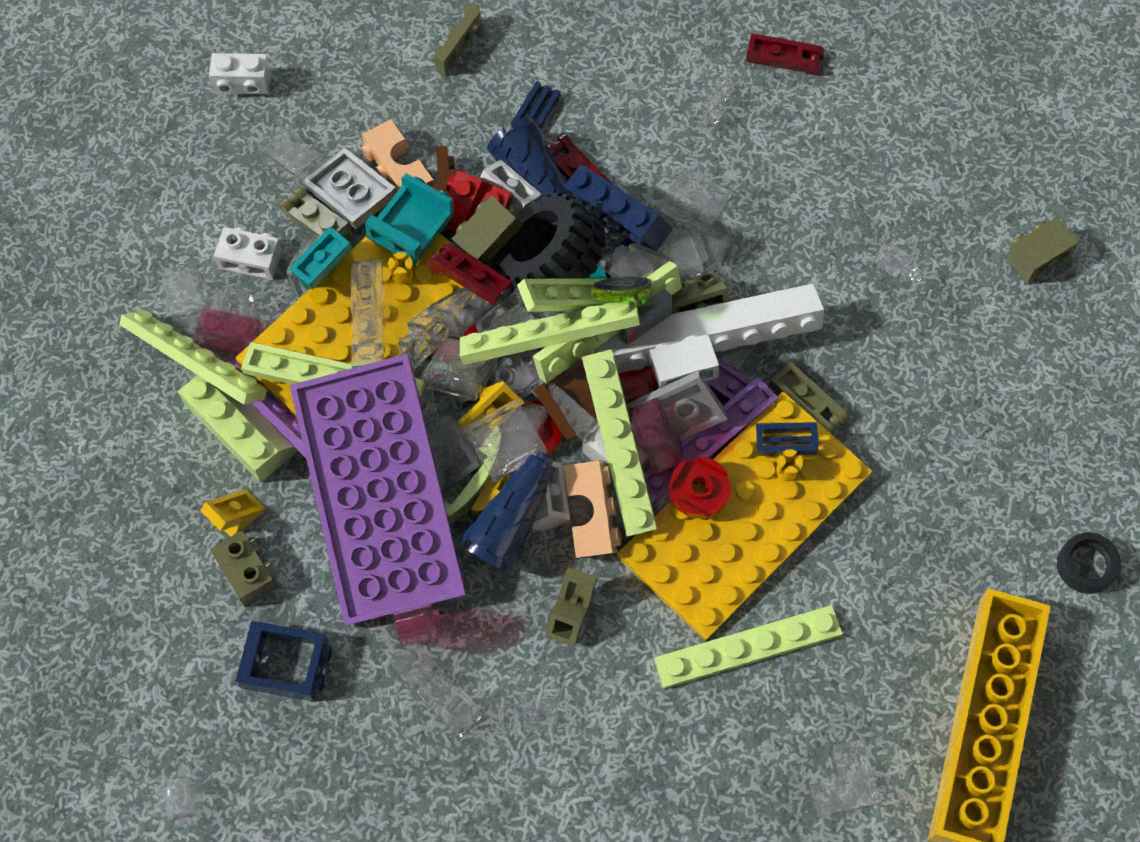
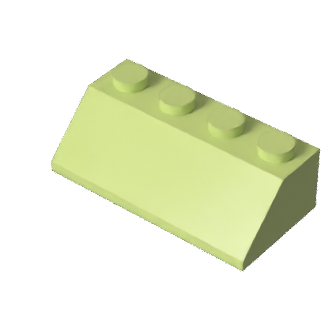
[178,375,298,483]

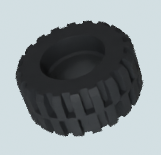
[494,193,606,300]

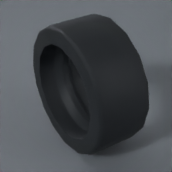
[1057,532,1121,594]

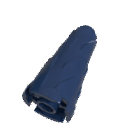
[487,116,571,199]
[459,451,555,573]

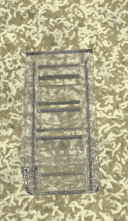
[548,383,599,443]

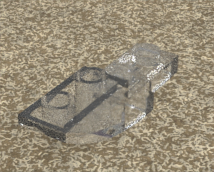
[351,260,385,368]
[398,287,493,369]

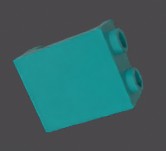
[365,173,454,266]
[289,227,353,292]

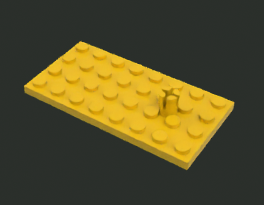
[235,234,471,417]
[616,392,872,641]

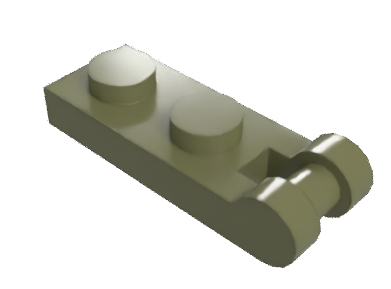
[433,3,481,76]
[277,186,352,238]
[769,362,850,435]

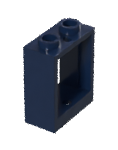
[235,621,332,702]

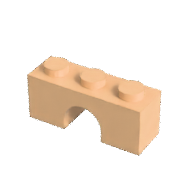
[361,119,434,191]
[563,460,621,558]

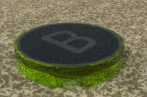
[592,276,652,302]

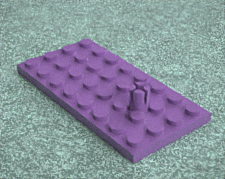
[290,354,467,626]

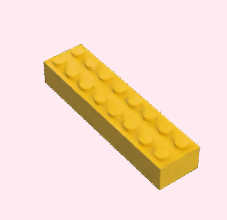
[928,588,1051,842]

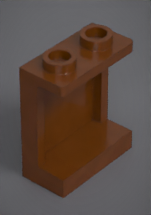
[533,349,630,441]

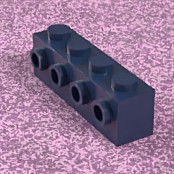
[564,164,673,252]

